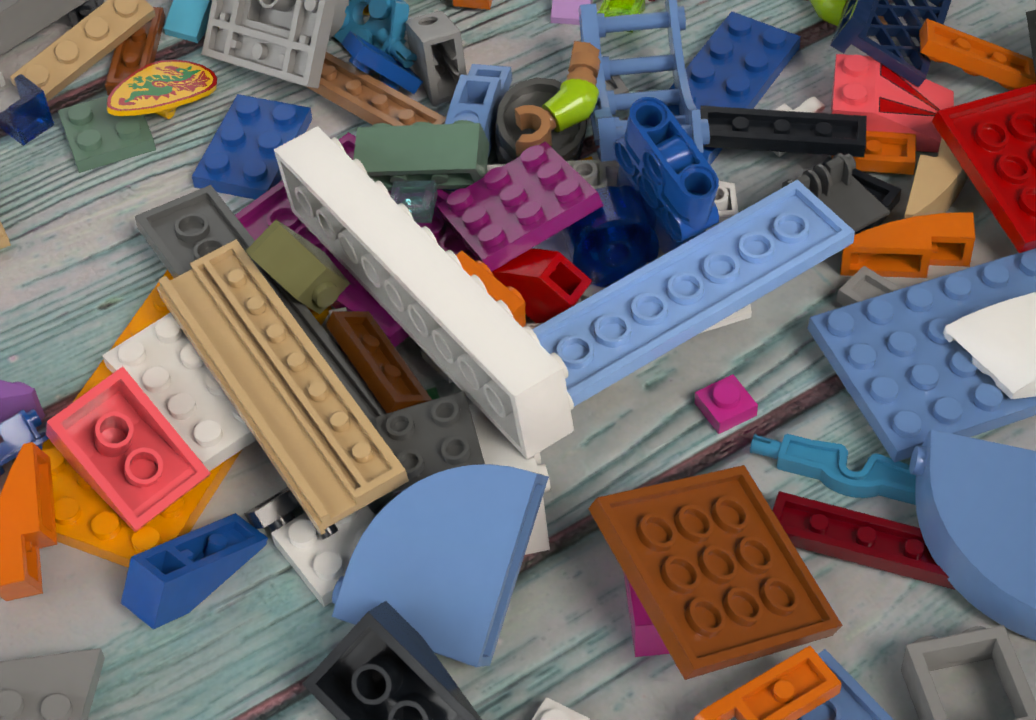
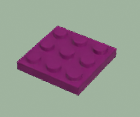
[436,141,604,272]

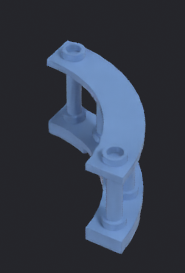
[578,0,710,162]

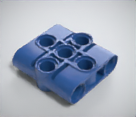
[613,97,719,255]

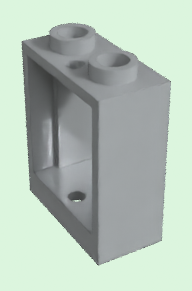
[901,625,1036,720]

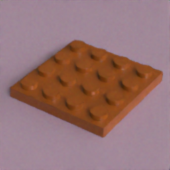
[588,465,843,680]

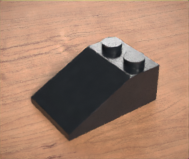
[302,601,482,720]

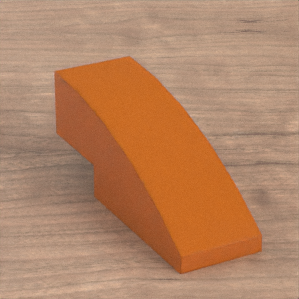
[840,212,975,278]
[0,442,57,601]

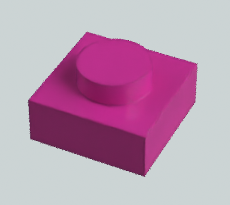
[694,374,758,434]

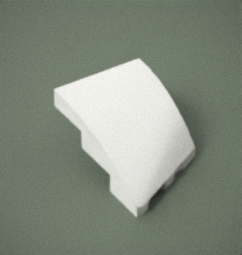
[943,292,1036,399]

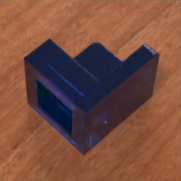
[0,74,54,146]

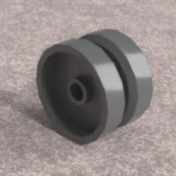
[494,77,587,164]

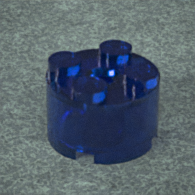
[562,185,659,288]

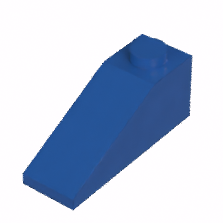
[121,513,268,630]

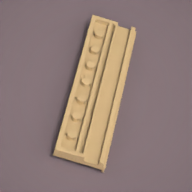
[157,239,409,535]

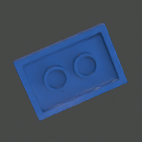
[192,94,313,200]

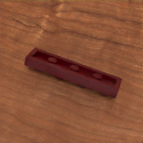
[772,491,955,590]

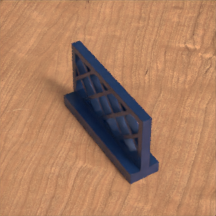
[830,0,951,87]

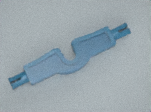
[750,434,916,505]

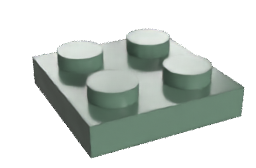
[58,95,156,173]

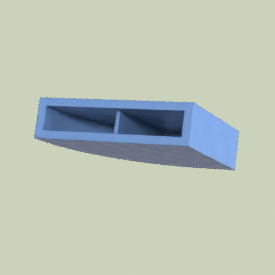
[909,429,1036,641]
[332,464,549,667]

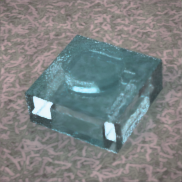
[390,180,438,223]

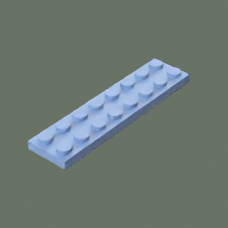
[532,180,855,407]

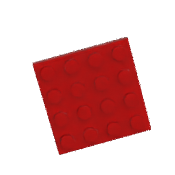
[932,84,1036,253]

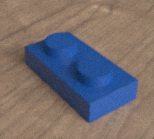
[341,31,423,94]

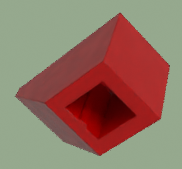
[492,248,592,323]

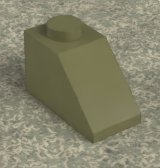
[246,219,350,314]

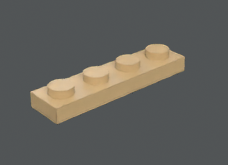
[10,0,155,109]

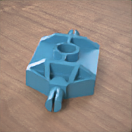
[334,0,417,70]

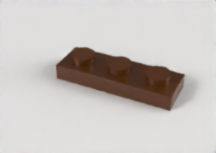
[326,311,432,413]

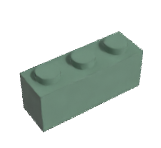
[353,120,489,191]

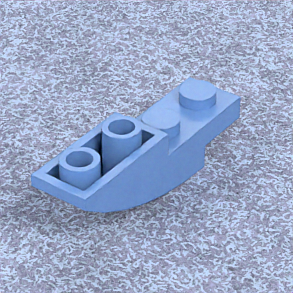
[441,64,512,192]

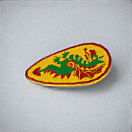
[107,60,218,119]

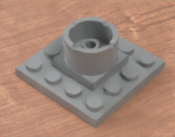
[201,0,349,88]

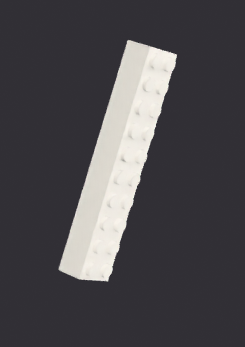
[274,126,574,460]

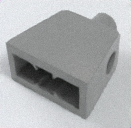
[405,11,467,106]

